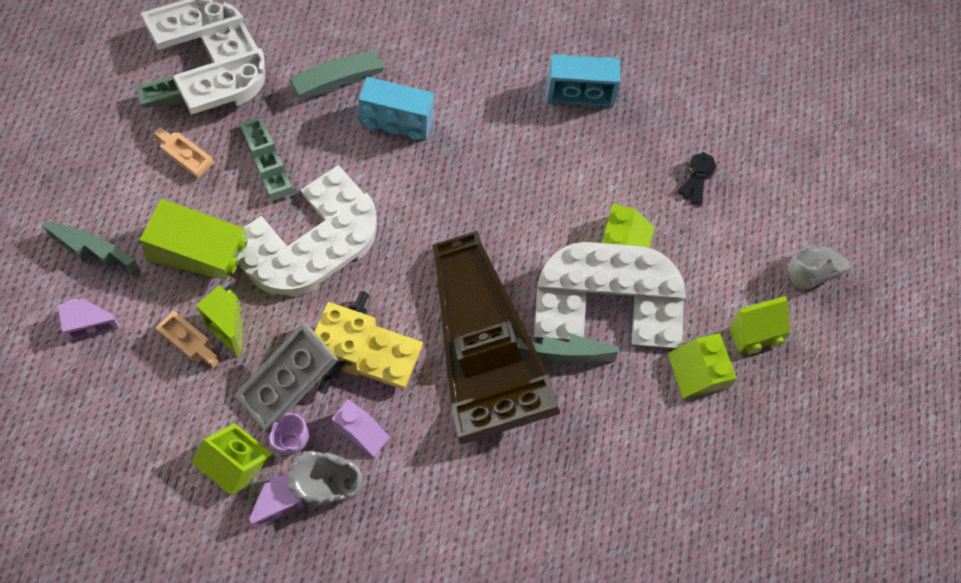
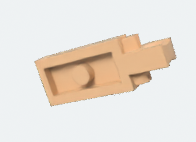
[154,127,214,179]
[155,311,220,369]

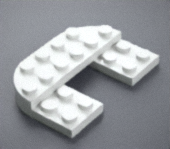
[141,0,266,115]
[237,165,377,297]
[534,242,686,349]

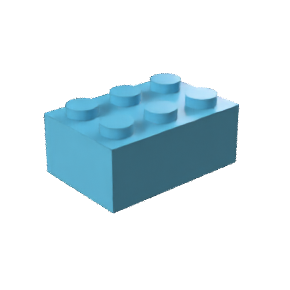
[547,54,620,107]
[358,77,434,140]

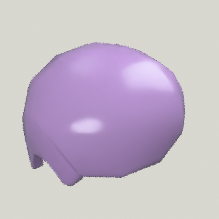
[269,413,309,455]

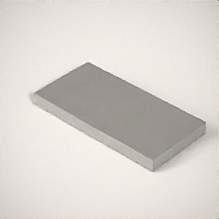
[234,322,338,432]

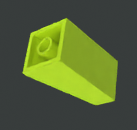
[140,198,248,280]

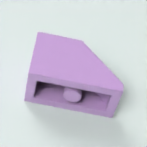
[58,299,119,341]
[332,399,390,458]
[249,473,304,530]

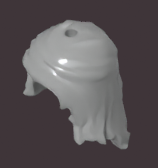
[786,242,850,290]
[288,451,363,505]

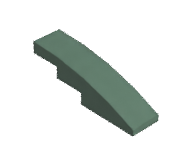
[289,51,384,98]
[137,76,186,107]
[239,116,294,201]
[42,221,139,276]
[517,334,620,364]

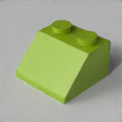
[602,203,655,248]
[196,285,243,357]
[728,296,790,354]
[667,333,737,399]
[192,423,273,495]

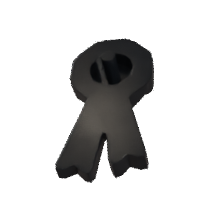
[678,152,717,206]

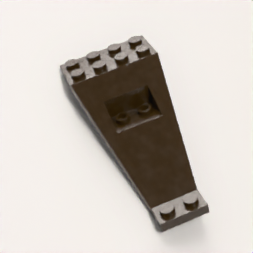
[432,230,561,445]

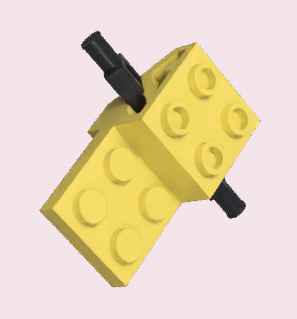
[315,291,423,394]

